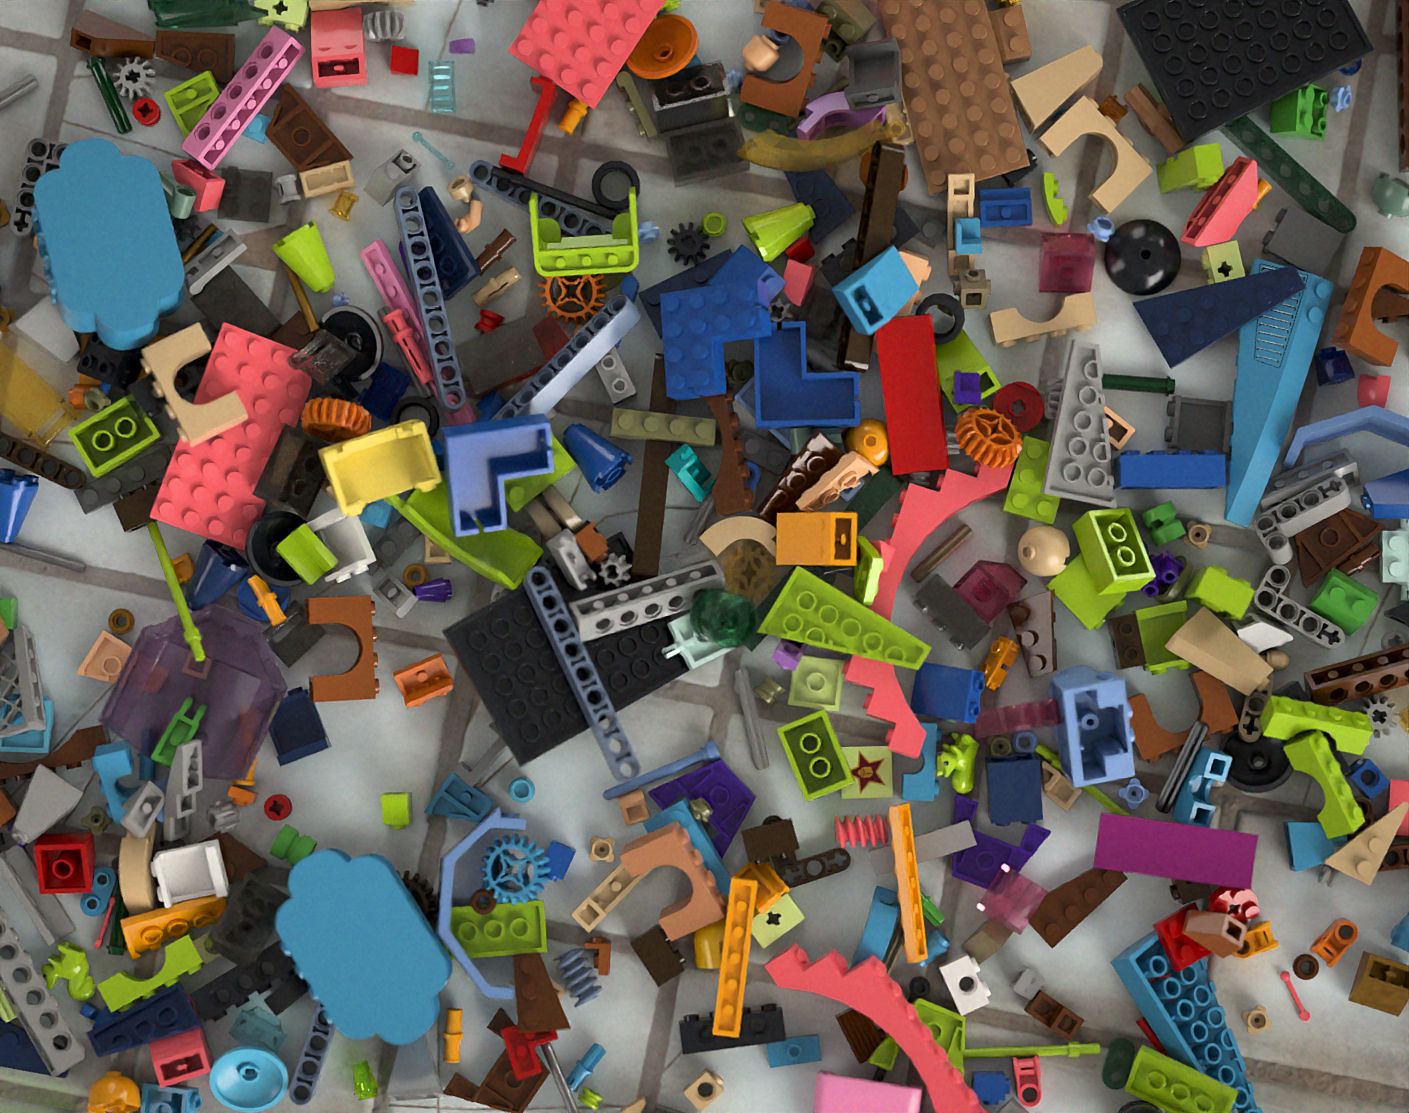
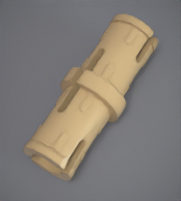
[471,265,522,308]

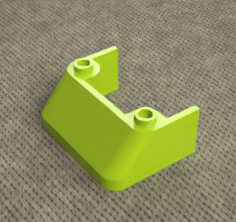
[529,186,639,277]

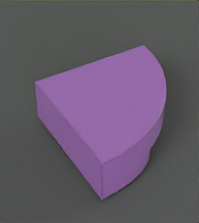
[449,39,475,54]

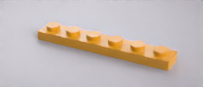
[888,803,928,963]
[713,877,758,1038]

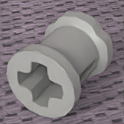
[273,174,301,205]

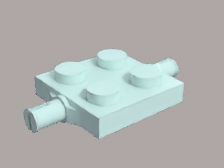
[1379,519,1409,601]
[662,601,742,670]

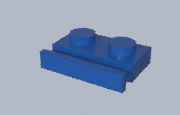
[978,187,1032,228]

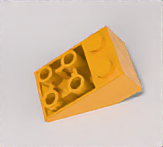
[776,512,857,567]

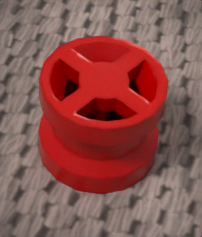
[132,98,161,127]
[474,309,505,337]
[264,794,292,821]

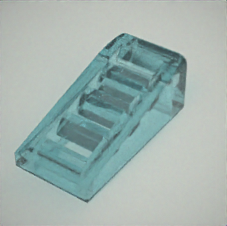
[428,60,456,113]

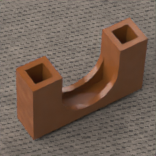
[738,0,832,118]
[1331,247,1409,367]
[305,595,379,703]
[1126,669,1239,763]

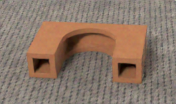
[619,821,728,941]

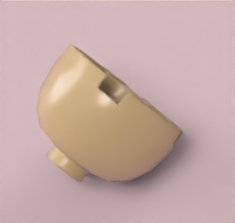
[1017,525,1070,577]

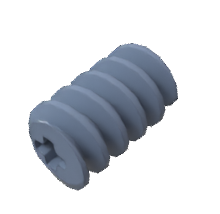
[552,948,602,1007]

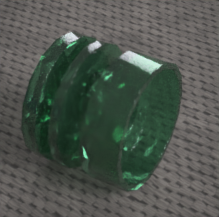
[690,588,758,648]

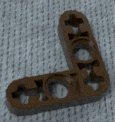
[762,815,851,888]

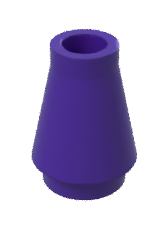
[412,577,452,603]

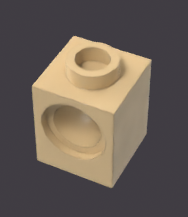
[683,1068,724,1112]

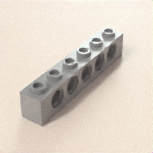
[569,559,725,642]

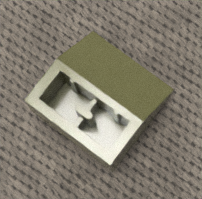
[815,0,879,63]

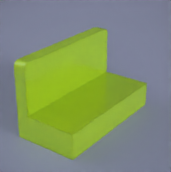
[276,523,339,586]

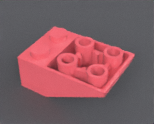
[311,8,369,89]
[149,994,214,1088]

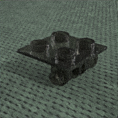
[217,166,273,223]

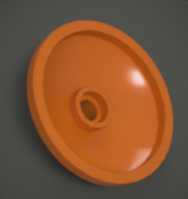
[626,14,698,79]

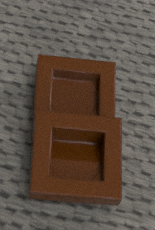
[1024,990,1084,1042]

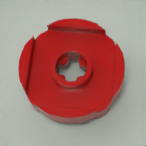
[992,381,1044,433]
[1206,886,1259,925]

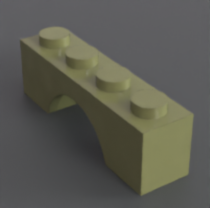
[608,408,717,449]

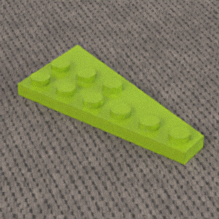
[757,565,932,670]

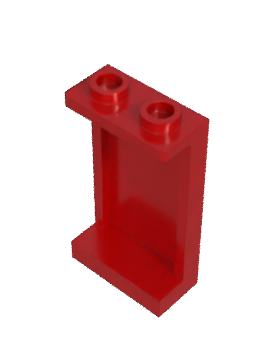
[499,75,558,178]

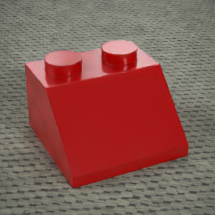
[34,832,96,894]

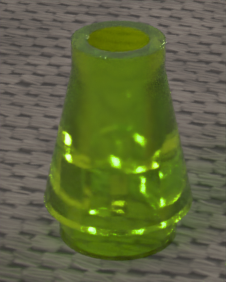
[352,1061,379,1101]

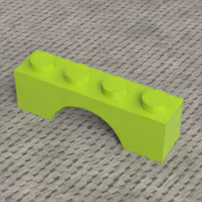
[1259,695,1373,755]
[1283,729,1365,839]
[97,932,204,1013]

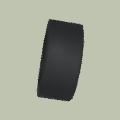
[592,161,640,211]
[915,293,965,345]
[390,396,440,441]
[264,973,310,1016]

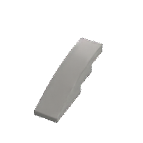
[164,739,203,841]
[868,820,977,876]

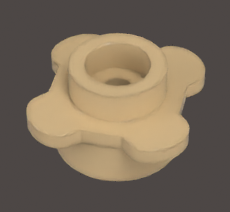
[1183,521,1212,549]
[589,836,615,863]
[1242,1005,1272,1035]

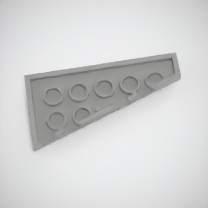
[1041,339,1117,509]

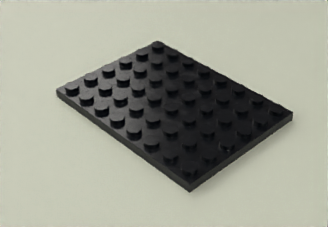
[1116,0,1375,145]
[442,531,690,768]

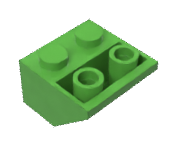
[1270,84,1329,141]

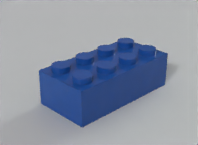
[1114,450,1226,490]

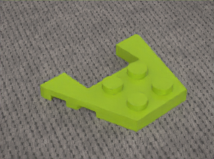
[867,998,966,1077]

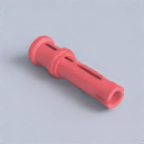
[381,308,434,385]

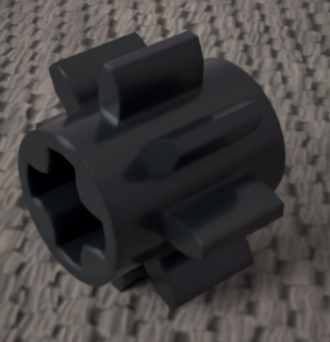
[171,215,201,242]

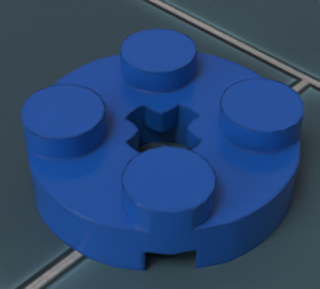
[238,571,291,621]

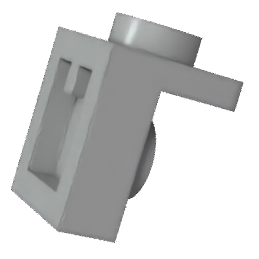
[1009,965,1045,1000]

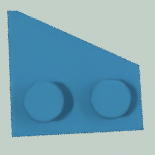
[424,772,496,823]

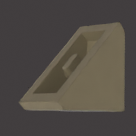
[961,910,1016,965]

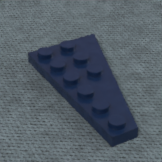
[1132,265,1307,369]

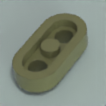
[1153,556,1193,605]

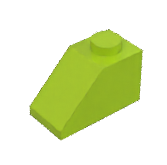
[381,792,412,830]

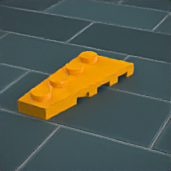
[120,894,229,961]

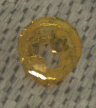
[328,189,359,222]

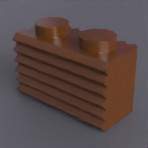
[835,1007,886,1064]

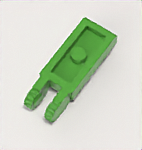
[151,696,208,769]

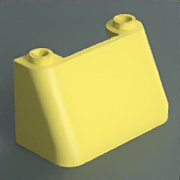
[318,419,442,517]

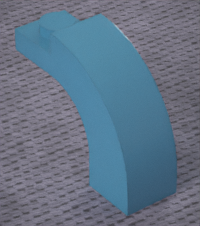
[850,886,899,969]

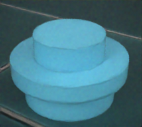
[509,777,535,803]

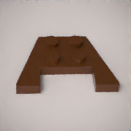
[443,1007,551,1113]

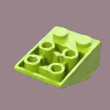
[935,329,1002,416]

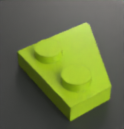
[163,71,221,138]
[853,536,884,605]

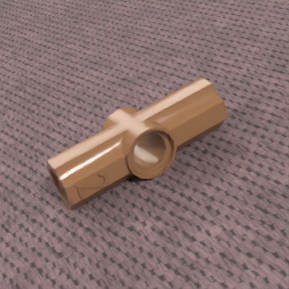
[1123,82,1185,157]

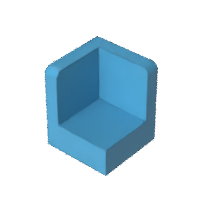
[954,217,982,254]

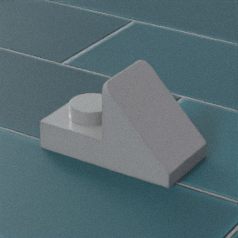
[372,572,418,619]
[120,780,166,838]

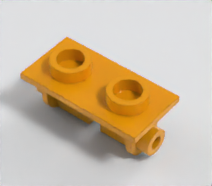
[978,635,1020,691]

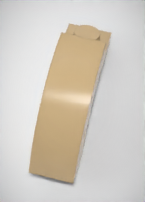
[699,516,782,566]
[119,820,158,914]

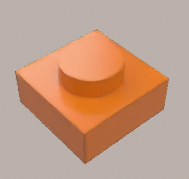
[227,784,259,807]

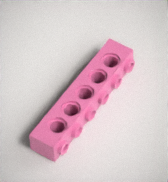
[180,25,306,172]

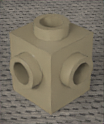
[953,269,991,309]

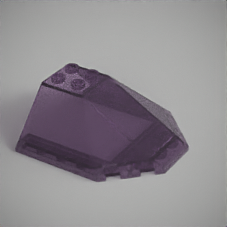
[98,603,288,781]

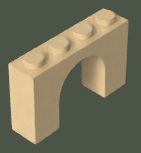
[1035,95,1154,215]
[140,323,248,447]

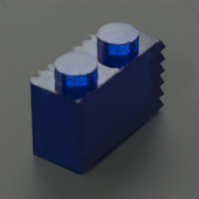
[357,362,412,424]

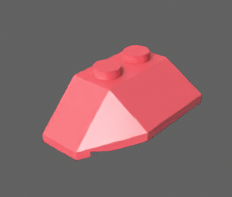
[1180,156,1258,247]

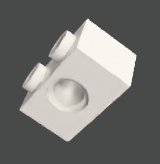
[938,953,991,1016]

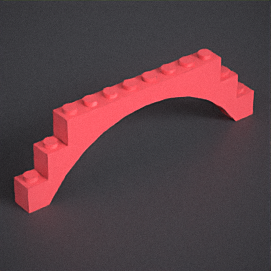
[842,461,1014,760]
[764,942,989,1113]

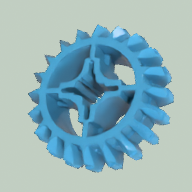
[480,834,551,905]

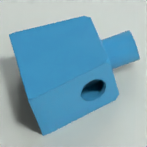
[1283,821,1347,872]

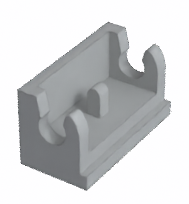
[546,528,596,591]

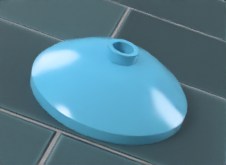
[209,1046,289,1112]

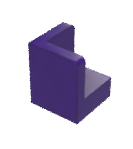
[953,371,981,405]

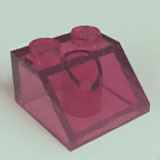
[1039,232,1096,293]
[976,864,1048,935]

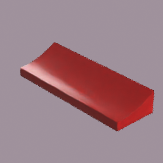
[875,314,950,475]

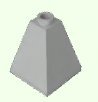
[6,293,81,365]
[11,764,83,844]
[387,1034,445,1102]

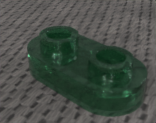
[737,103,787,138]
[1101,1037,1135,1090]

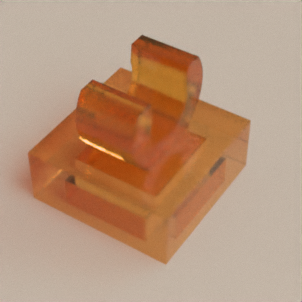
[1097,94,1128,125]

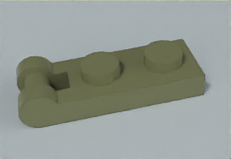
[616,71,658,142]

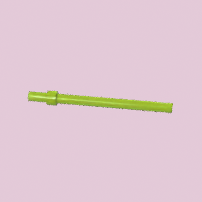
[147,522,206,661]
[1035,742,1134,817]
[963,1041,1100,1059]

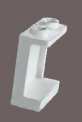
[306,507,377,584]
[151,839,230,908]

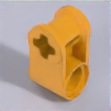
[1231,920,1280,959]

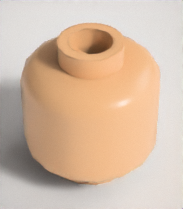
[742,34,779,74]

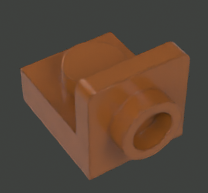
[584,936,611,975]

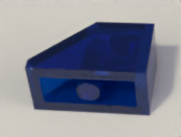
[1314,347,1355,387]

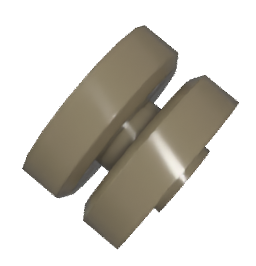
[524,484,586,539]

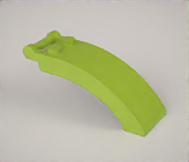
[383,474,544,591]

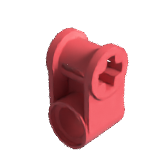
[1012,1055,1042,1107]

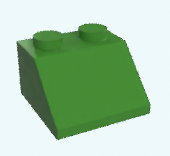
[1306,567,1378,636]

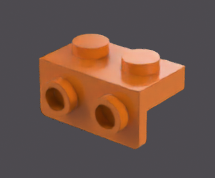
[393,652,454,708]

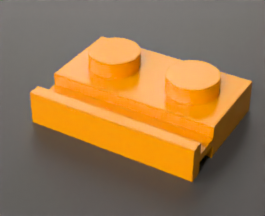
[733,862,790,914]

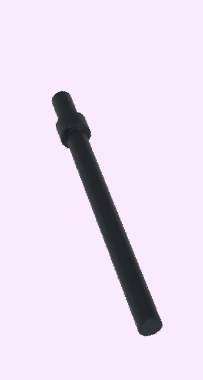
[490,166,621,221]

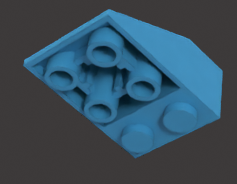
[831,245,920,335]

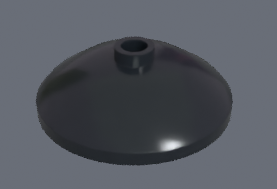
[1104,219,1181,296]
[315,305,384,382]
[245,511,317,588]
[1218,720,1294,793]

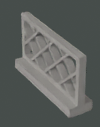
[0,626,47,739]

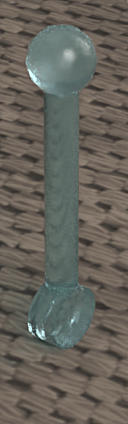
[412,131,455,170]

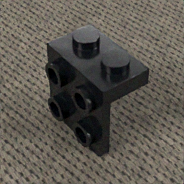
[77,331,150,391]

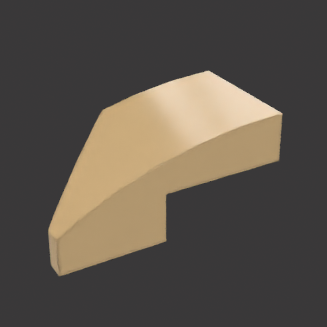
[1042,761,1083,812]

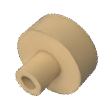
[447,175,474,203]

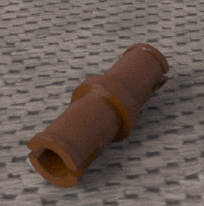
[475,228,517,276]
[1335,541,1382,577]

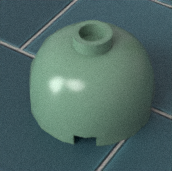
[1371,171,1409,219]

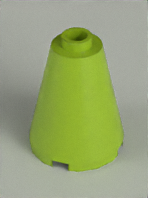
[742,202,816,264]
[270,219,337,294]

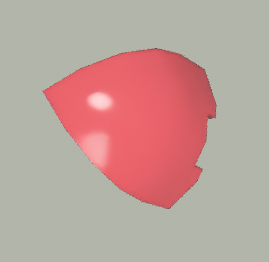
[783,259,819,307]
[1357,374,1391,409]

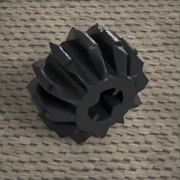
[667,222,710,266]

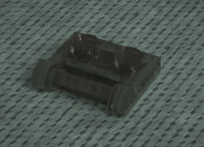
[287,329,357,385]
[257,599,327,668]

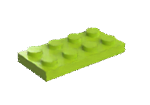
[443,899,548,960]
[1124,1045,1239,1113]

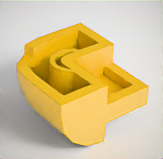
[693,913,727,969]

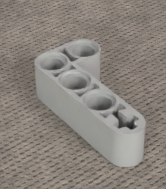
[9,138,69,239]
[1253,476,1351,565]
[1250,565,1345,649]

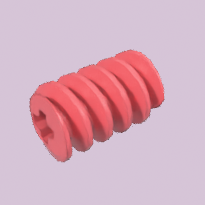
[834,814,888,849]

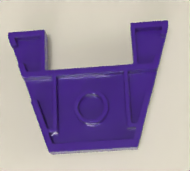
[648,759,757,859]
[951,794,1051,895]

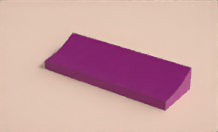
[1093,813,1259,890]

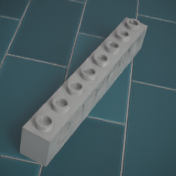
[0,906,86,1078]

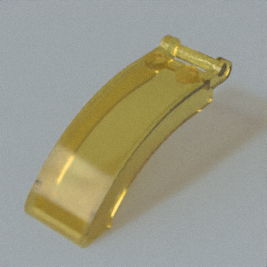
[736,120,905,172]
[0,339,81,452]

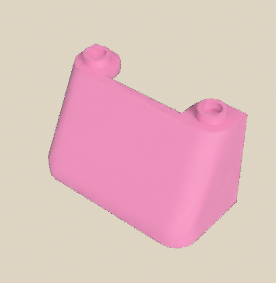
[813,1070,923,1113]

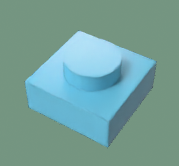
[241,113,272,144]

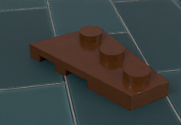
[156,30,235,84]
[513,953,571,1034]

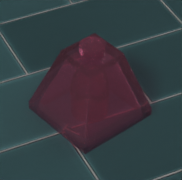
[950,559,1028,625]

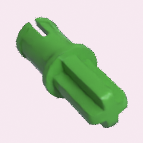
[920,890,945,927]

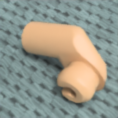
[454,200,483,234]

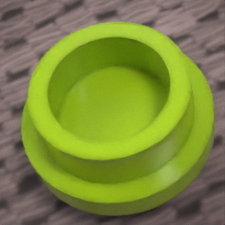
[701,212,727,238]

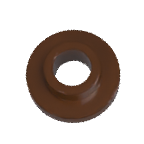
[471,888,497,915]
[1292,954,1319,980]

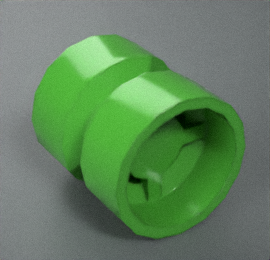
[1140,500,1186,547]
[269,824,318,867]

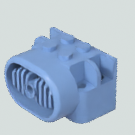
[1047,665,1135,788]

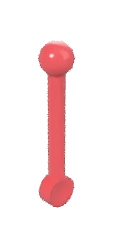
[94,896,116,949]
[1280,971,1310,1021]

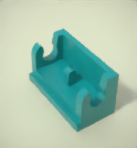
[664,443,715,503]

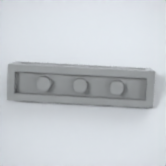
[1259,448,1361,513]
[0,844,77,946]

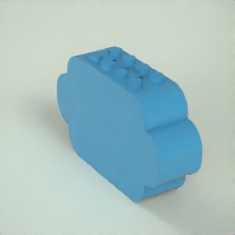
[31,138,184,350]
[276,848,453,1045]

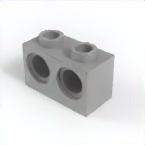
[595,346,637,406]

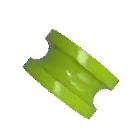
[578,1087,604,1110]

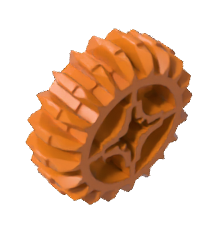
[538,273,607,325]
[301,397,372,444]
[954,405,1023,469]

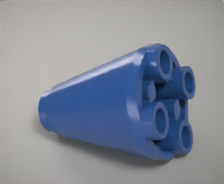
[0,468,39,542]

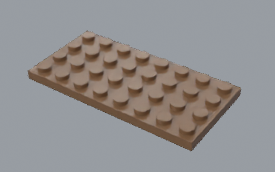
[877,0,1030,196]

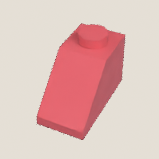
[171,159,225,212]

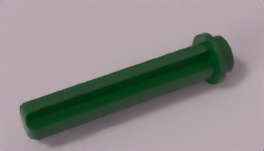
[86,56,133,135]
[1101,374,1175,397]
[106,876,129,955]

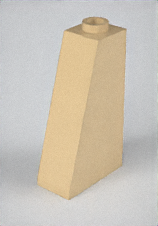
[1009,44,1103,135]
[1165,606,1274,696]

